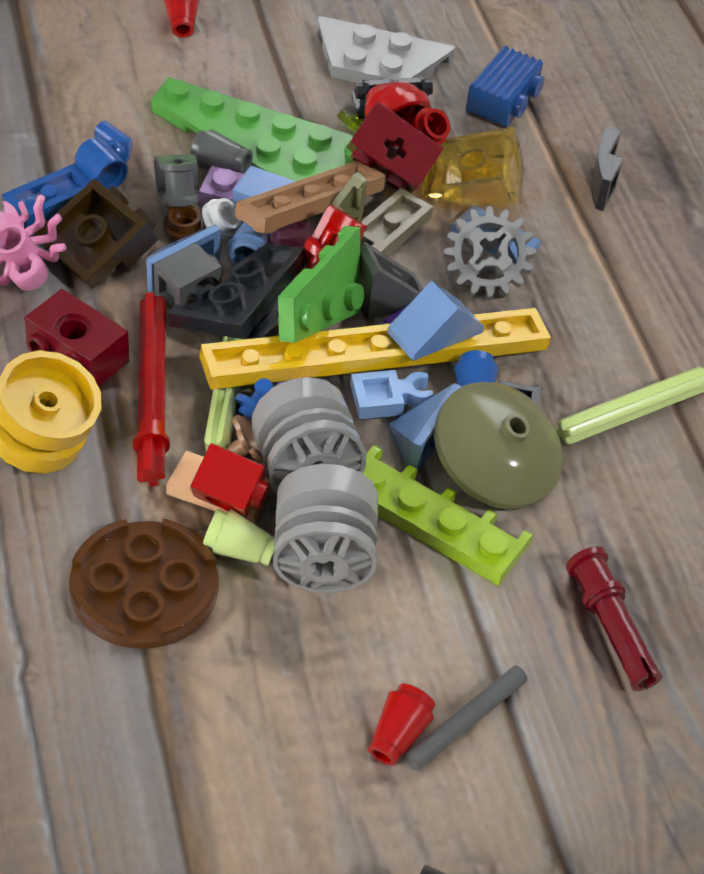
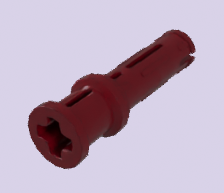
[566,546,662,691]

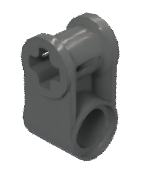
[154,154,199,206]

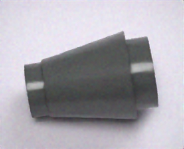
[190,129,253,174]

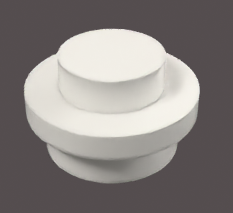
[202,198,241,239]

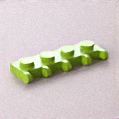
[363,445,534,586]

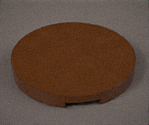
[69,519,219,649]

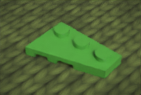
[278,226,364,343]

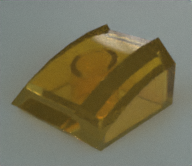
[422,126,525,207]

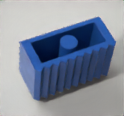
[466,45,545,128]

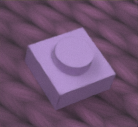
[199,166,244,205]

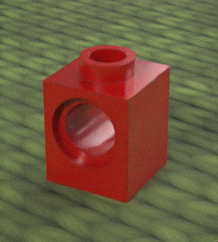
[190,443,270,518]

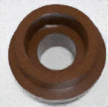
[164,205,205,241]

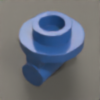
[234,378,274,420]

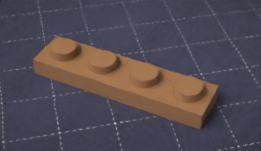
[235,161,385,234]

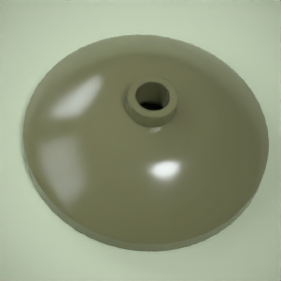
[434,382,563,510]

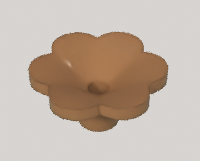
[227,415,263,464]

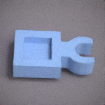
[350,370,434,420]

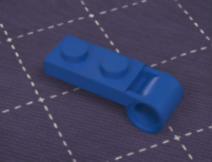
[2,138,128,229]

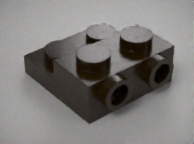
[33,178,158,289]

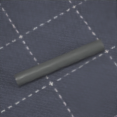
[404,665,528,771]

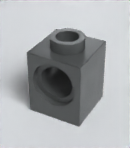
[153,243,223,309]

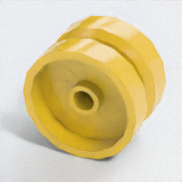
[0,350,101,474]

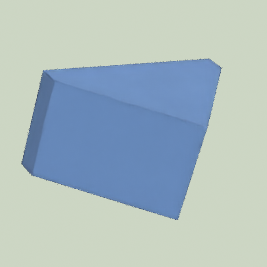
[387,280,485,361]

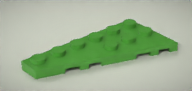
[151,77,374,214]

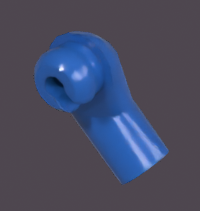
[94,120,133,163]

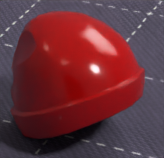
[364,81,431,147]

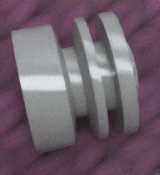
[252,377,367,494]
[273,464,378,593]

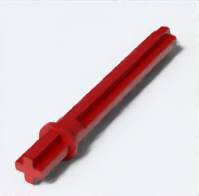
[132,292,170,487]

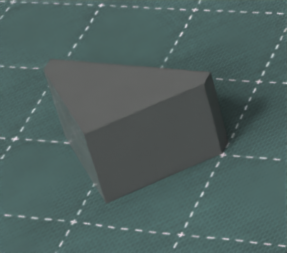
[360,242,423,320]

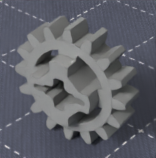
[443,206,536,300]

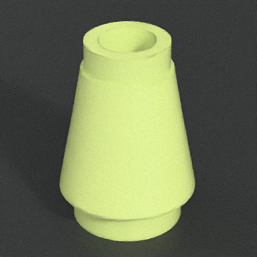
[203,509,275,566]

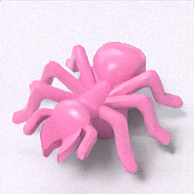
[0,194,66,291]

